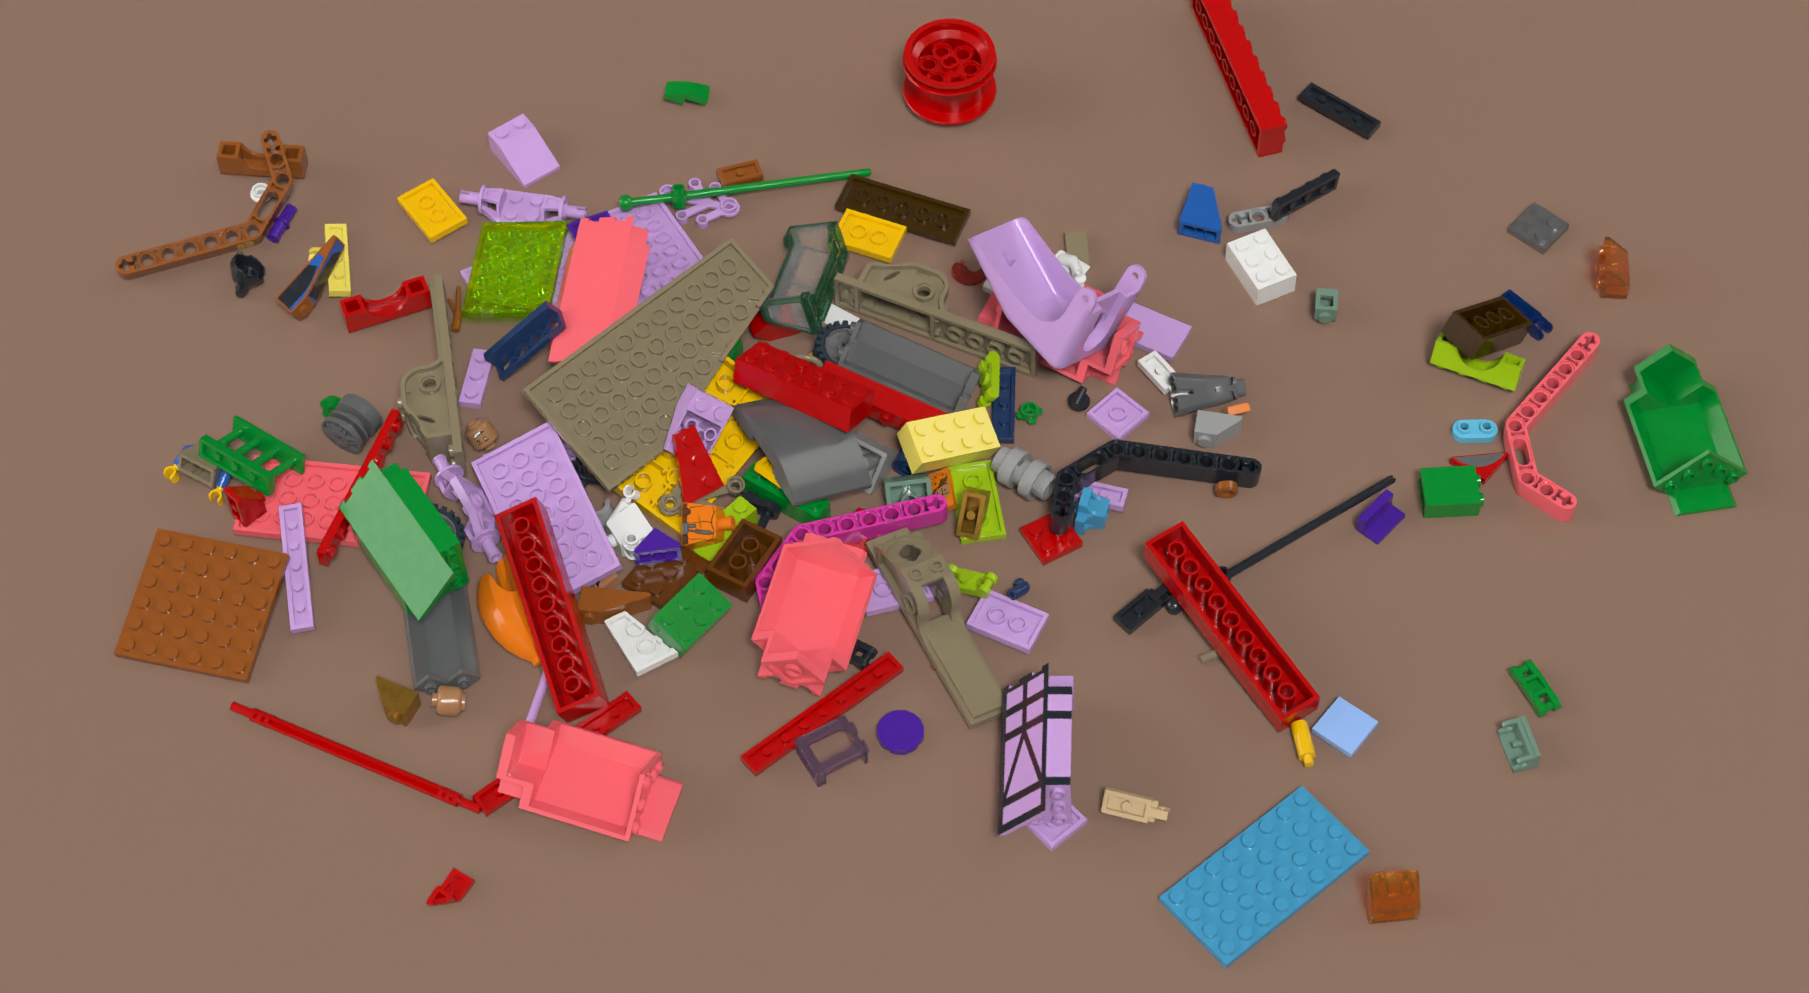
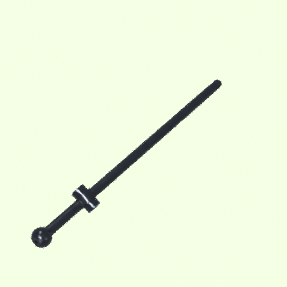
[1165,475,1396,615]

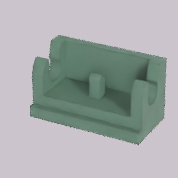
[1497,715,1541,773]

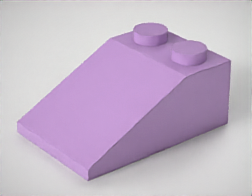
[488,114,560,188]

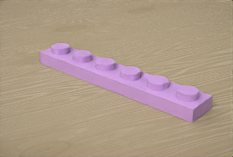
[279,503,315,634]

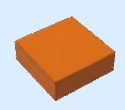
[1223,402,1251,415]

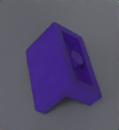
[1356,489,1405,544]

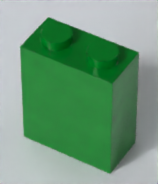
[1418,465,1484,518]

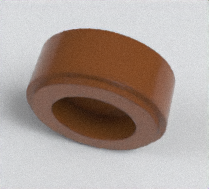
[1215,481,1238,498]

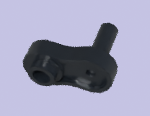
[740,491,782,529]

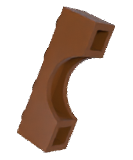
[216,141,308,178]

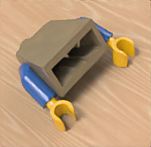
[164,442,232,506]

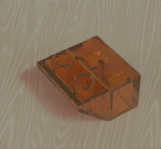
[1595,237,1630,299]
[1364,869,1421,924]

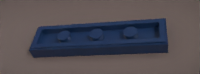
[992,367,1016,444]

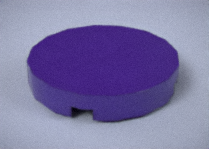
[877,710,924,755]

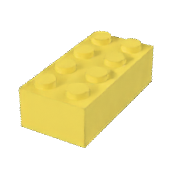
[897,406,1001,474]

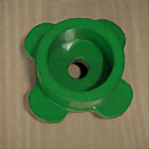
[320,396,341,417]
[1016,402,1043,425]

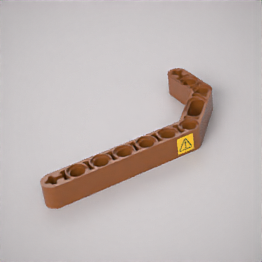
[115,130,293,280]

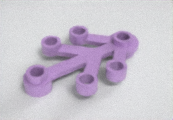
[659,178,740,229]

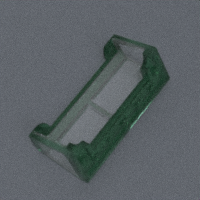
[758,221,850,335]

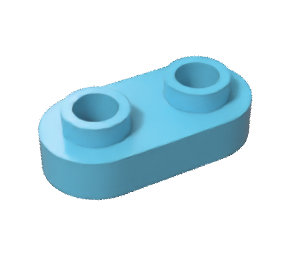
[1452,419,1498,443]

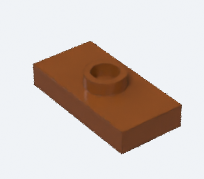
[717,159,764,187]

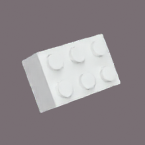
[1225,229,1297,306]

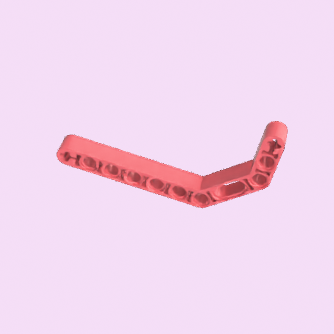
[1503,332,1600,522]

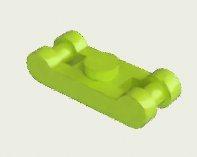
[977,351,1000,409]
[948,563,998,598]

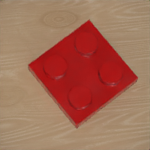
[1020,513,1083,566]

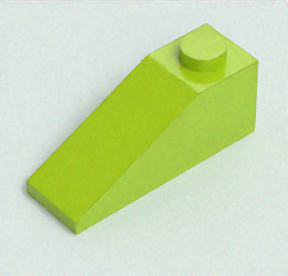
[693,496,758,562]

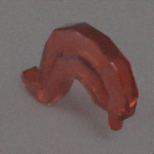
[952,260,986,286]

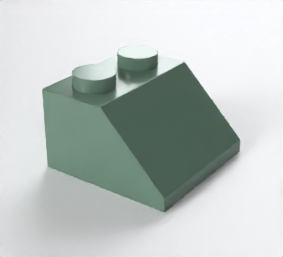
[883,473,932,520]

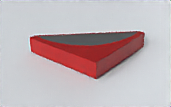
[1449,452,1508,485]

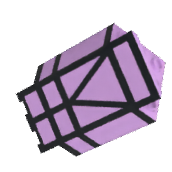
[998,662,1075,836]

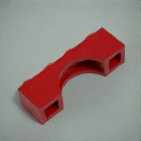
[339,275,432,333]

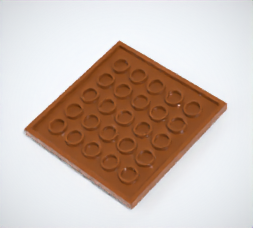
[114,528,290,684]

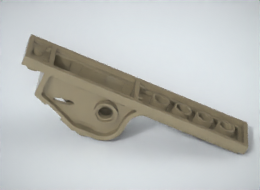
[834,262,1039,378]
[397,274,468,478]
[865,527,1003,730]

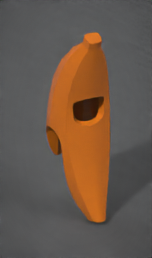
[477,553,541,668]

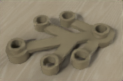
[659,476,745,516]

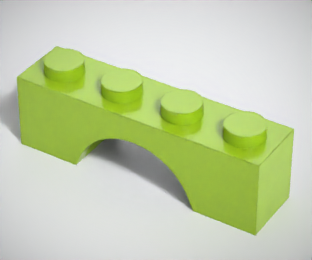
[1430,332,1526,391]

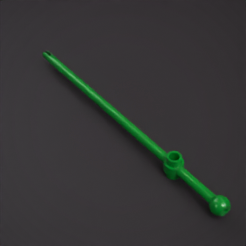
[619,168,872,212]

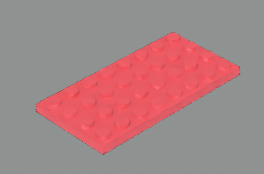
[233,455,432,548]

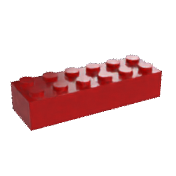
[733,341,875,433]

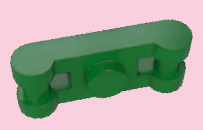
[1508,659,1561,718]

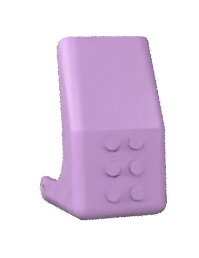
[967,217,1147,369]

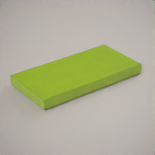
[948,460,1006,545]

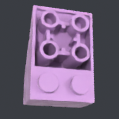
[663,383,734,454]

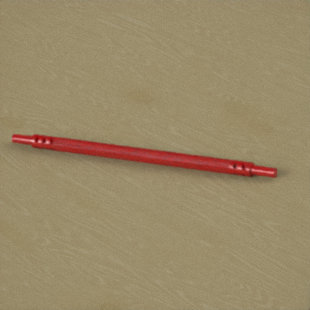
[230,702,481,814]

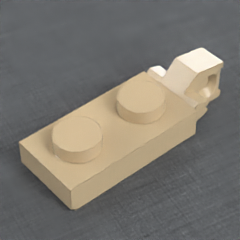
[1101,787,1170,823]

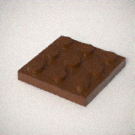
[621,545,710,610]

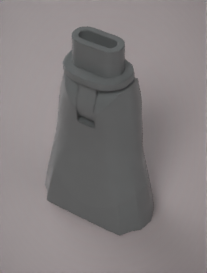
[1168,372,1246,417]

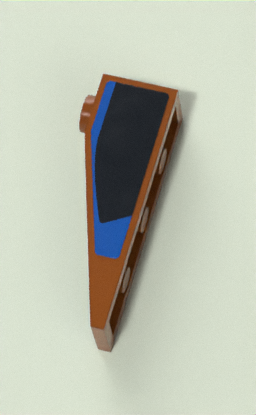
[275,235,345,321]

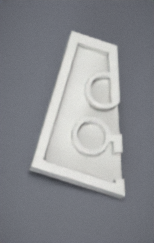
[604,611,679,677]

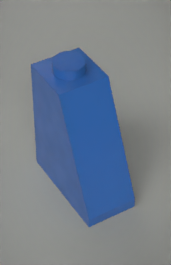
[1178,183,1222,244]

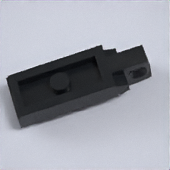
[1114,583,1171,635]

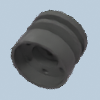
[322,393,383,454]

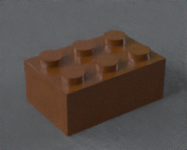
[706,518,782,602]

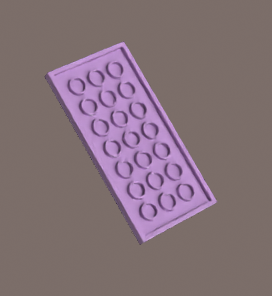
[471,422,623,594]

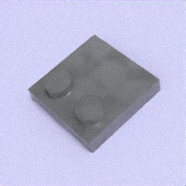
[1508,202,1569,255]

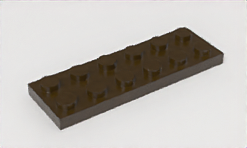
[835,174,971,246]

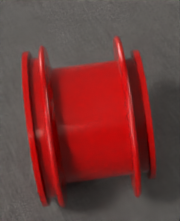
[902,18,997,125]

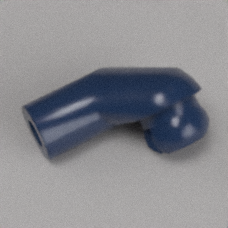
[1008,578,1030,600]

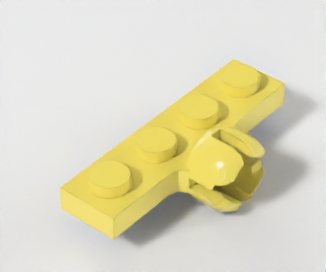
[309,224,351,297]

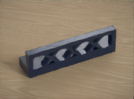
[484,301,566,381]

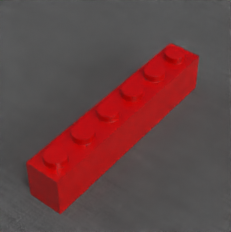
[823,360,949,430]

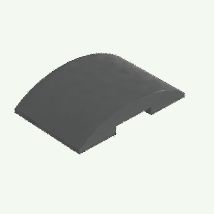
[732,398,872,506]

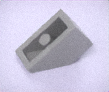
[1193,410,1243,448]

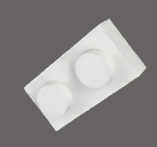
[1137,350,1175,395]

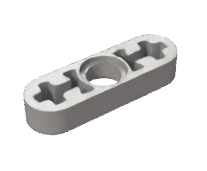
[1228,205,1289,234]

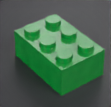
[647,573,733,659]

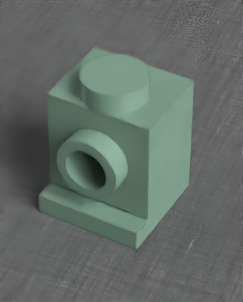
[1314,288,1338,324]

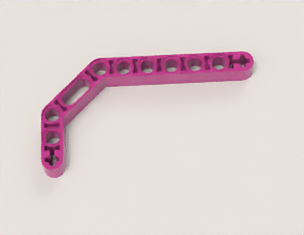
[755,494,948,609]

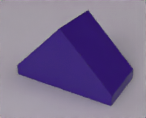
[634,527,682,566]

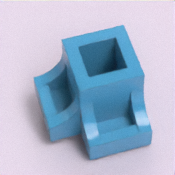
[1074,487,1110,535]

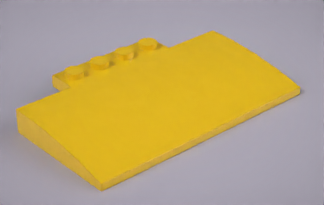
[613,357,769,537]

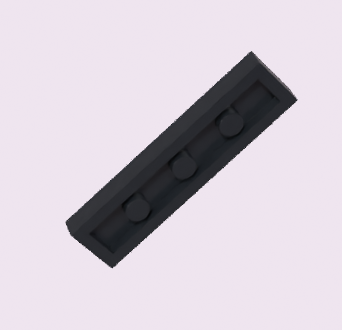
[1299,82,1381,139]
[1270,169,1340,222]

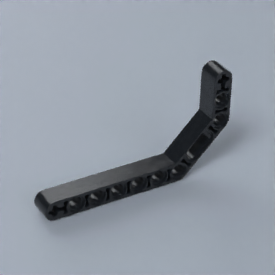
[1050,439,1262,535]

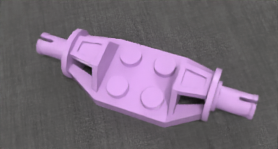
[459,185,588,234]
[432,454,503,563]

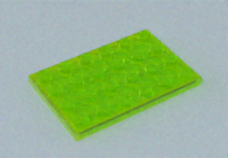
[462,221,568,318]

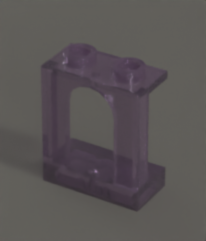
[794,715,870,787]

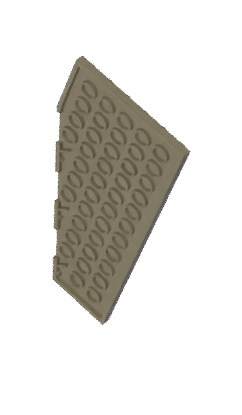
[523,237,774,493]

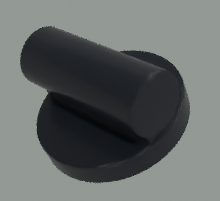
[1068,386,1090,411]

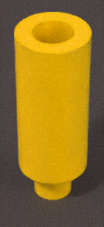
[1291,720,1316,767]

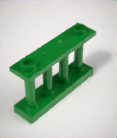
[198,415,306,496]

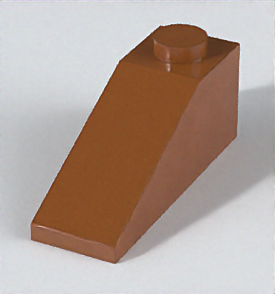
[578,586,652,625]

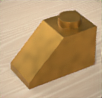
[956,486,991,540]
[375,675,421,727]

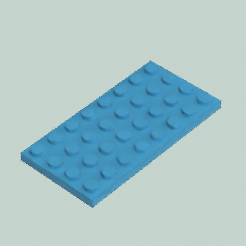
[1159,786,1369,969]

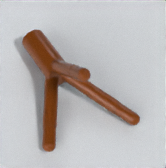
[448,285,477,333]

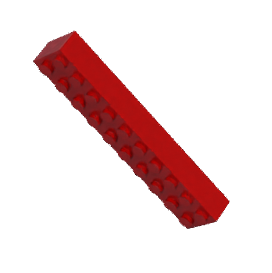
[1190,0,1287,158]
[494,497,610,723]
[1143,521,1320,733]

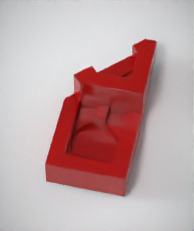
[426,867,475,907]

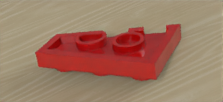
[672,424,724,503]

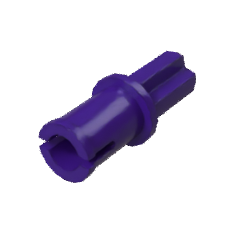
[266,204,297,243]

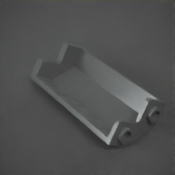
[836,318,982,414]
[403,584,481,695]

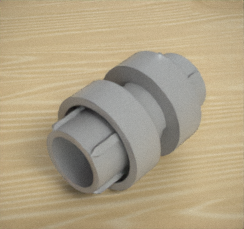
[991,446,1056,501]

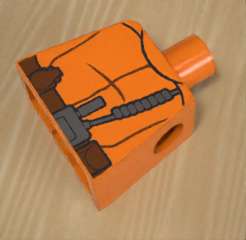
[681,503,736,550]

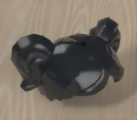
[230,251,265,297]

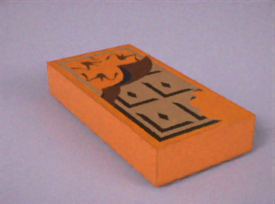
[929,467,957,511]

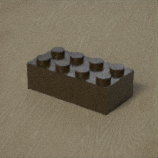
[1441,296,1533,360]

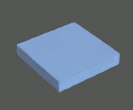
[1311,697,1378,758]

